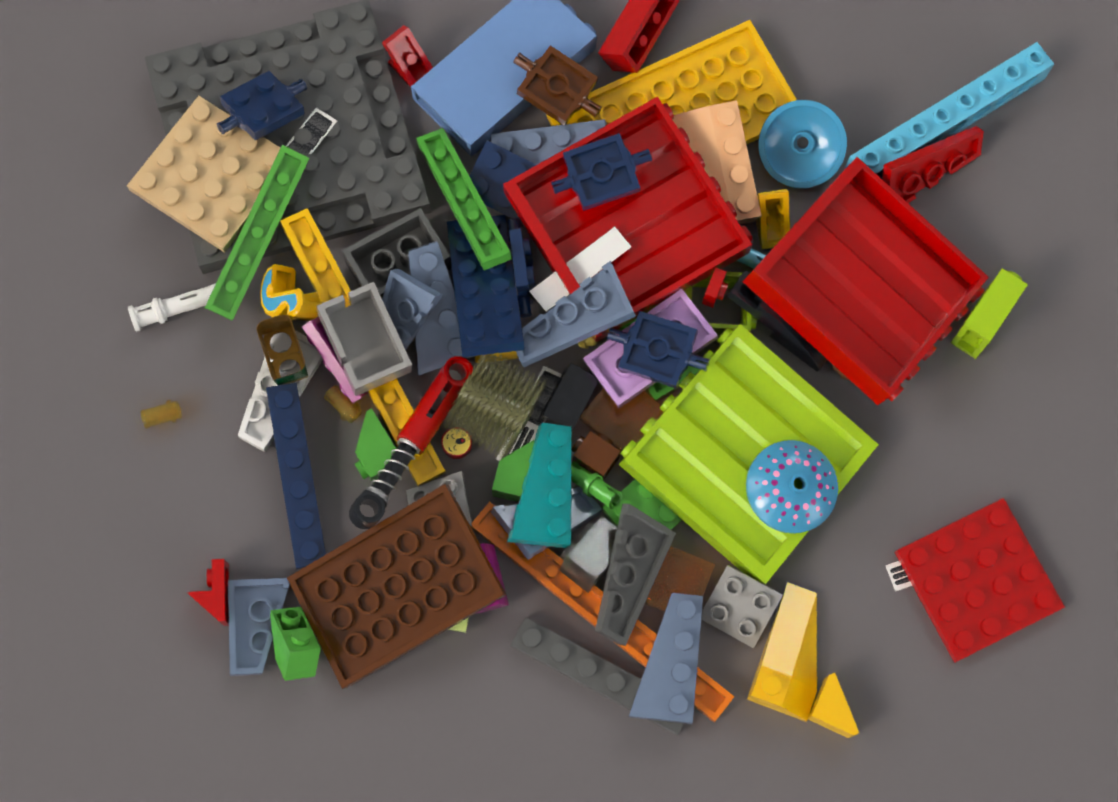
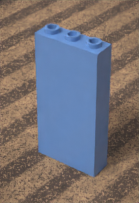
[411,0,597,157]

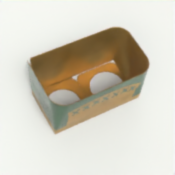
[256,315,308,385]

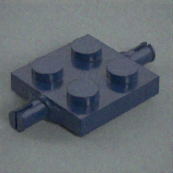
[217,71,307,141]
[551,133,652,211]
[508,218,536,318]
[607,311,710,389]

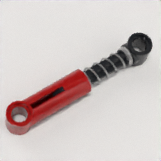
[349,356,473,529]

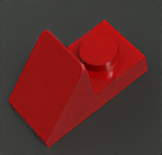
[382,25,433,87]
[187,558,229,626]

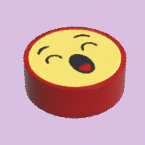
[441,427,472,459]

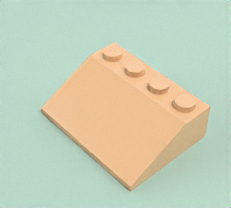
[672,101,762,224]

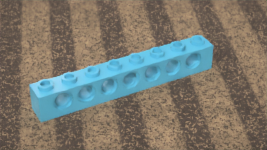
[844,42,1054,179]

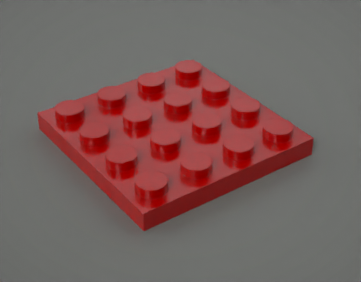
[894,498,1065,663]

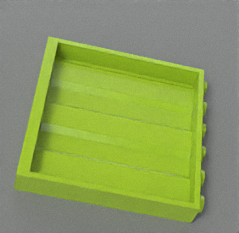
[618,324,879,584]

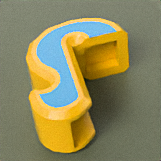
[260,264,322,321]

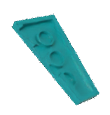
[507,423,571,548]

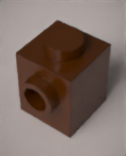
[571,431,621,481]

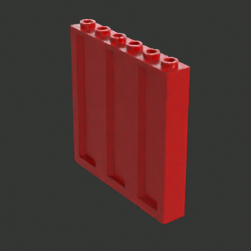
[503,96,753,342]
[742,157,989,405]

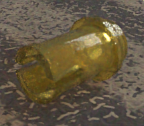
[324,385,362,423]
[140,399,182,429]

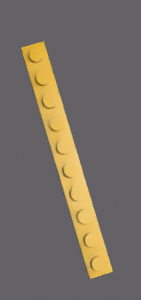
[280,208,445,486]

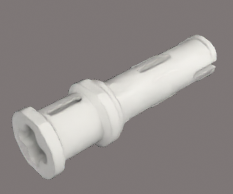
[128,283,216,332]

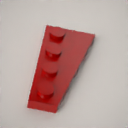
[882,126,984,204]

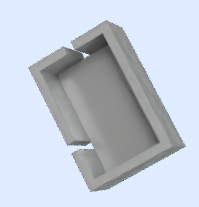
[317,282,412,396]

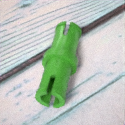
[571,461,622,509]

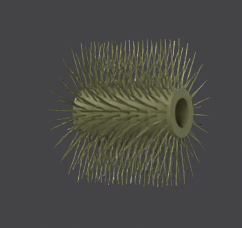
[444,354,547,459]

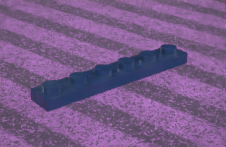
[266,383,326,570]

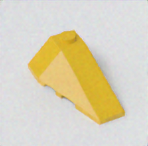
[747,582,817,722]

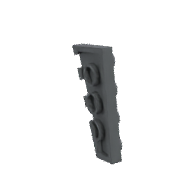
[595,504,676,646]

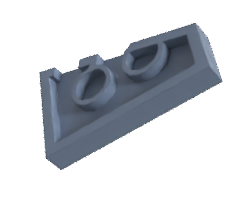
[382,269,443,350]
[491,487,602,560]
[228,578,290,676]

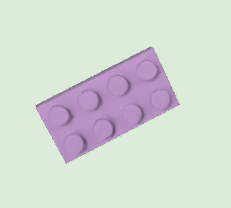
[583,289,718,408]

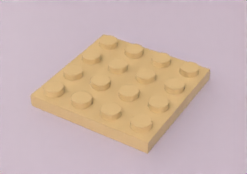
[127,95,280,253]

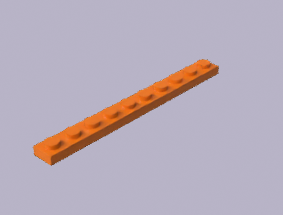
[471,501,735,722]

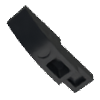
[727,270,827,372]

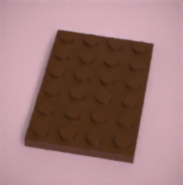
[287,484,507,689]

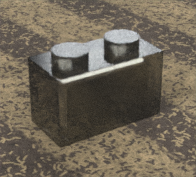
[559,516,617,593]

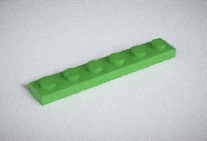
[416,128,512,270]
[204,145,310,321]

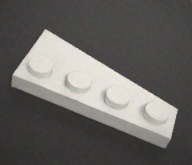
[238,330,323,453]

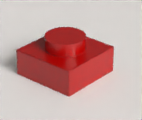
[702,268,729,308]

